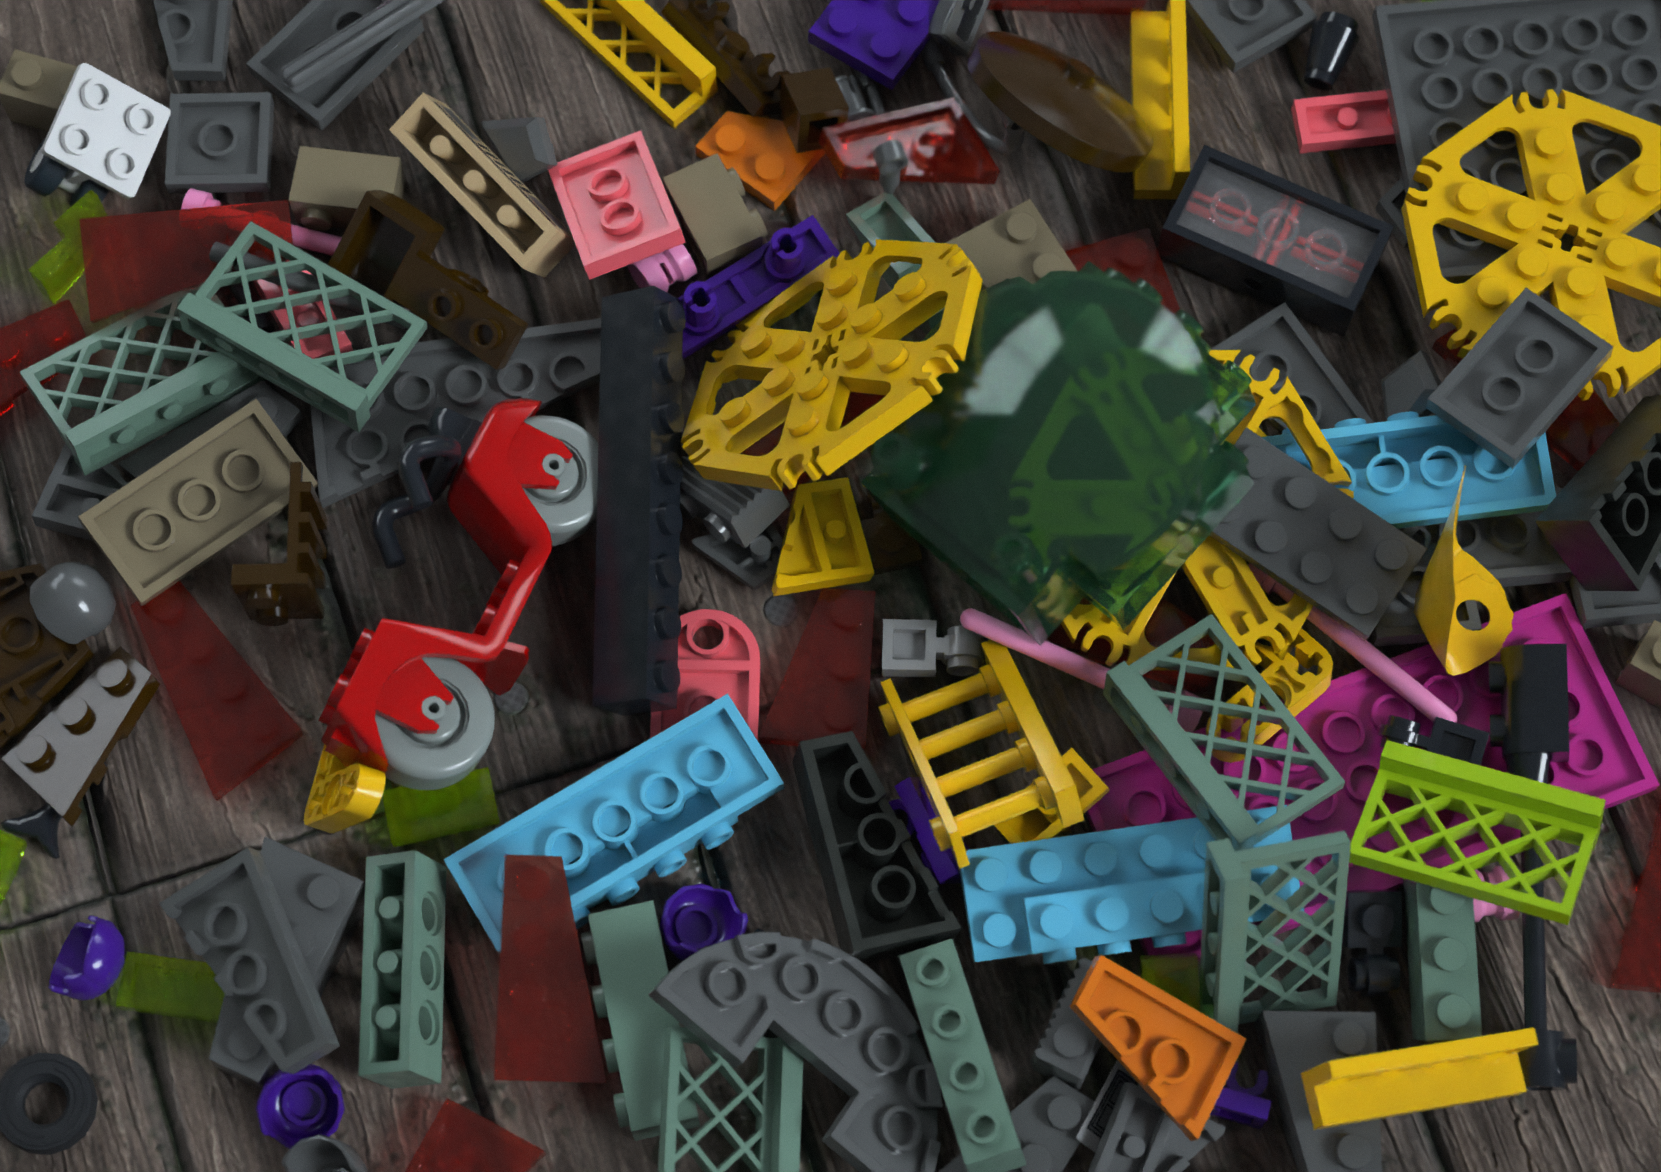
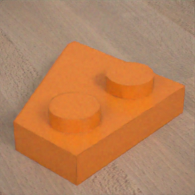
[695,111,829,211]

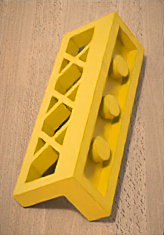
[539,0,718,129]
[1130,0,1190,199]
[1301,1028,1538,1130]

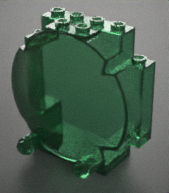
[861,261,1256,646]

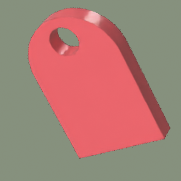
[650,609,761,741]

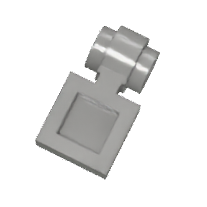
[882,619,984,677]

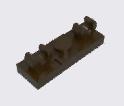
[661,0,791,117]

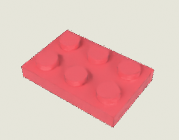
[548,130,686,280]

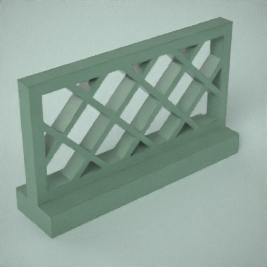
[177,221,427,433]
[20,277,267,476]
[1103,614,1345,851]
[1198,831,1351,1034]
[658,1026,803,1172]

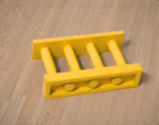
[878,640,1084,869]

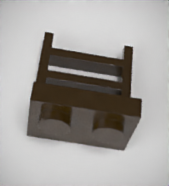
[231,462,328,626]

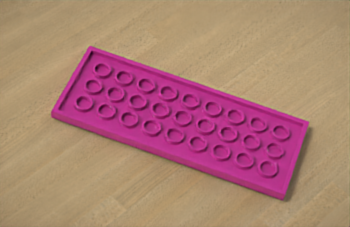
[1085,593,1660,981]

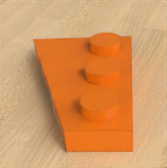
[1069,955,1246,1141]

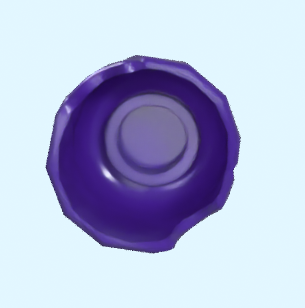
[659,884,748,961]
[49,915,125,1001]
[256,1064,345,1149]

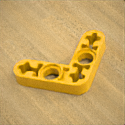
[1206,600,1333,763]
[304,744,386,834]

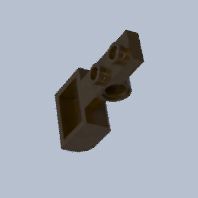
[328,190,529,370]

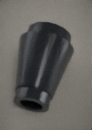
[1304,11,1360,91]

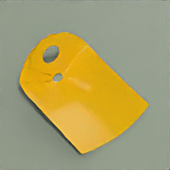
[1413,466,1514,676]

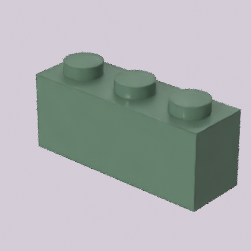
[1403,878,1482,1041]

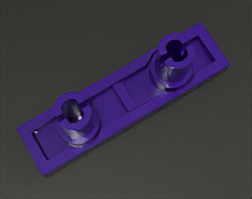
[678,215,840,360]

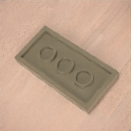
[78,399,318,606]

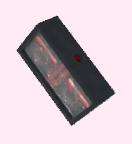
[1157,144,1394,337]

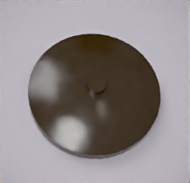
[967,31,1153,172]

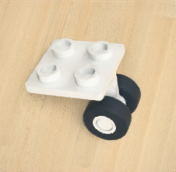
[24,63,171,209]

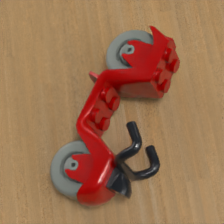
[318,398,599,790]

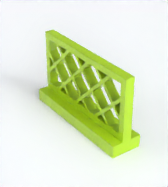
[1349,740,1606,925]

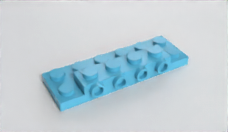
[1262,411,1556,529]
[443,693,784,956]
[960,805,1304,964]

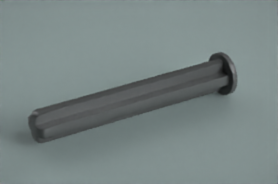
[280,0,444,93]

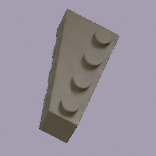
[946,199,1128,393]

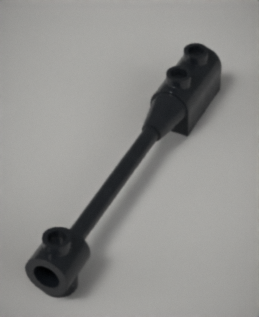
[1489,644,1577,1091]

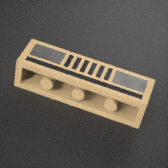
[389,92,576,278]

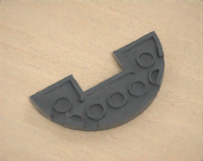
[1371,487,1661,647]
[648,932,942,1172]

